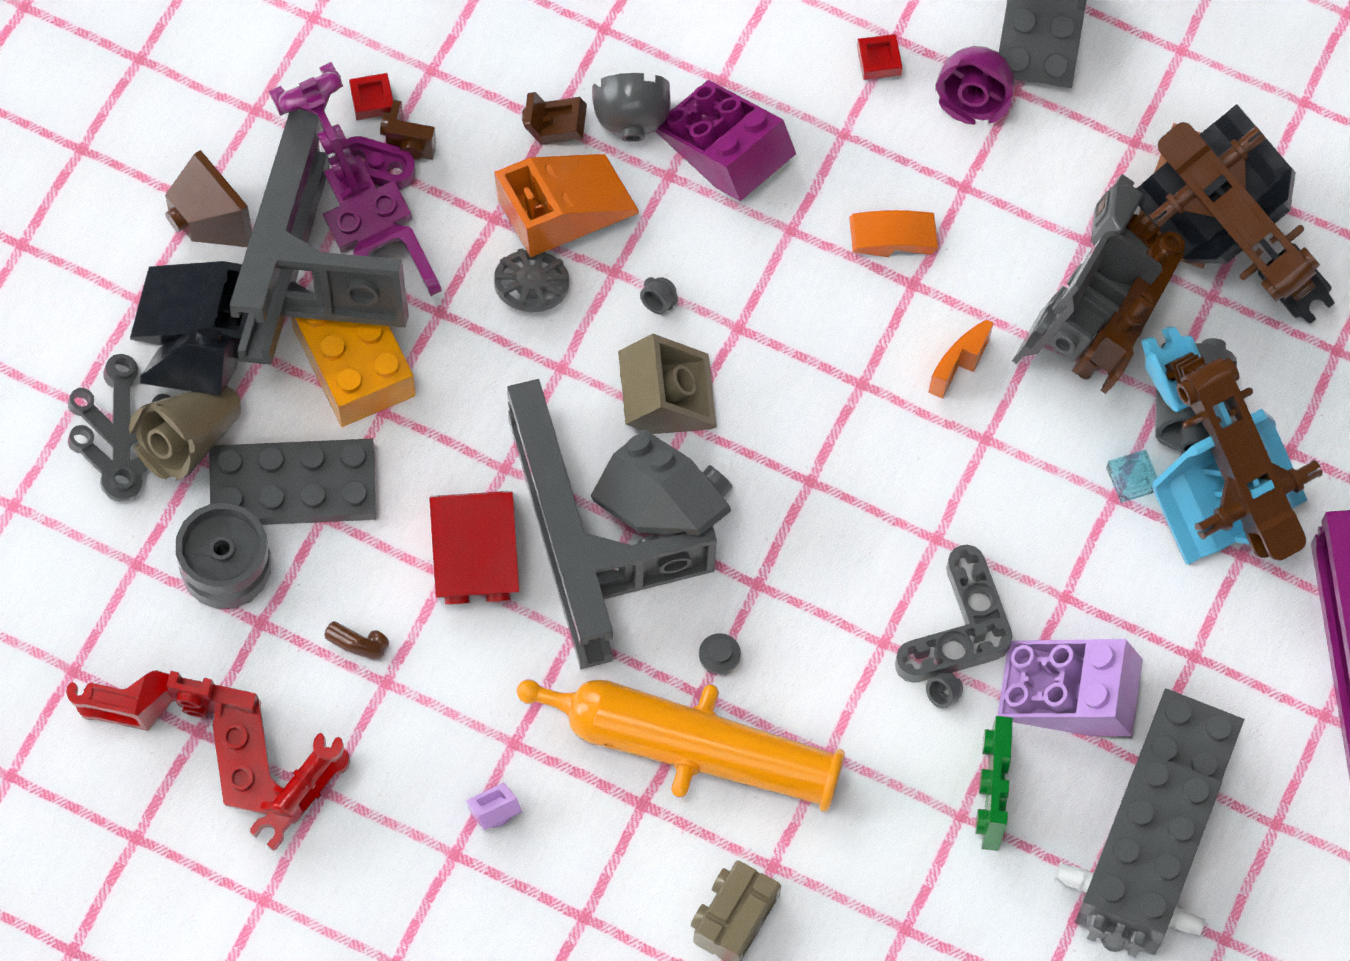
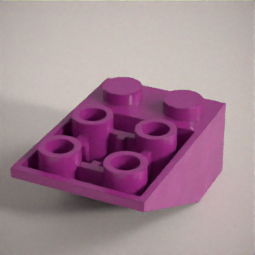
[655,80,796,201]

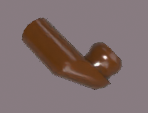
[324,621,389,660]

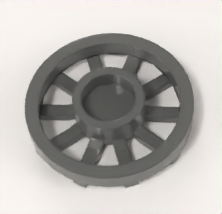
[494,248,569,312]

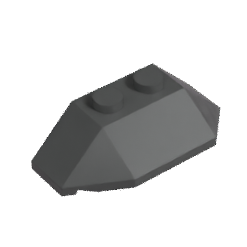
[591,429,732,536]

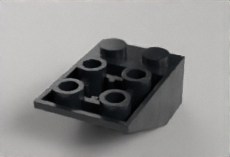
[130,261,249,359]

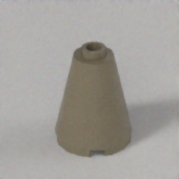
[129,386,241,481]

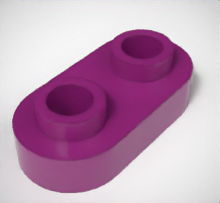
[342,136,415,189]

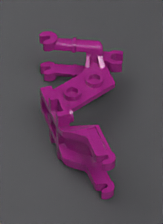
[268,62,442,296]

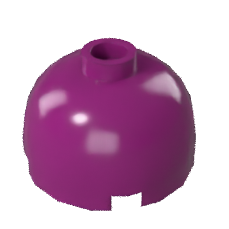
[935,46,1015,125]

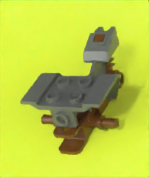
[1012,174,1185,394]

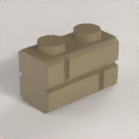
[690,860,781,961]

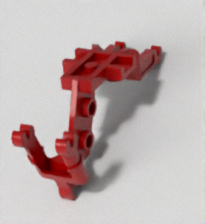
[66,670,350,851]

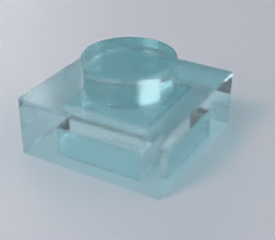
[1106,450,1158,503]

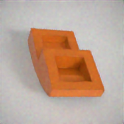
[849,210,938,257]
[928,319,994,399]

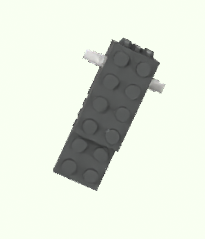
[1054,688,1245,958]

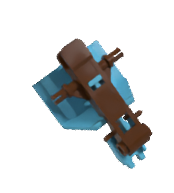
[1141,326,1323,565]

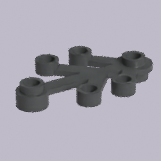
[67,354,171,502]

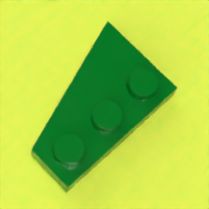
[975,716,1013,851]

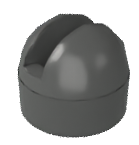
[702,465,733,497]
[926,672,963,709]

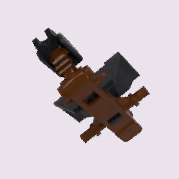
[1136,104,1335,323]

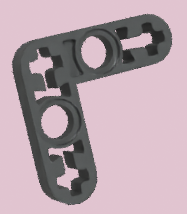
[895,545,1012,683]

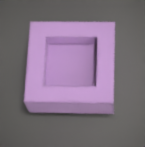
[466,782,522,830]

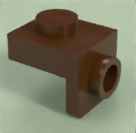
[522,92,587,145]
[380,100,436,160]

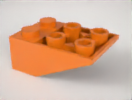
[494,154,639,258]

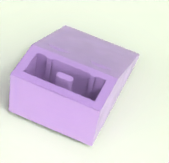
[998,639,1143,736]

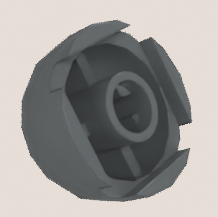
[592,73,671,142]

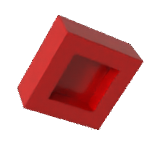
[857,34,903,80]
[349,73,393,121]

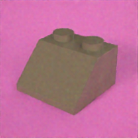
[618,334,717,434]

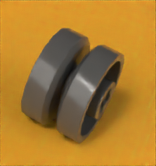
[176,503,271,609]

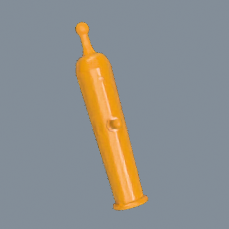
[516,679,845,813]

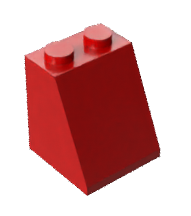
[429,491,519,605]

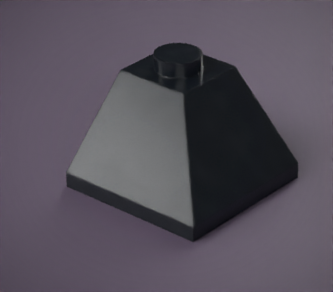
[140,328,238,396]

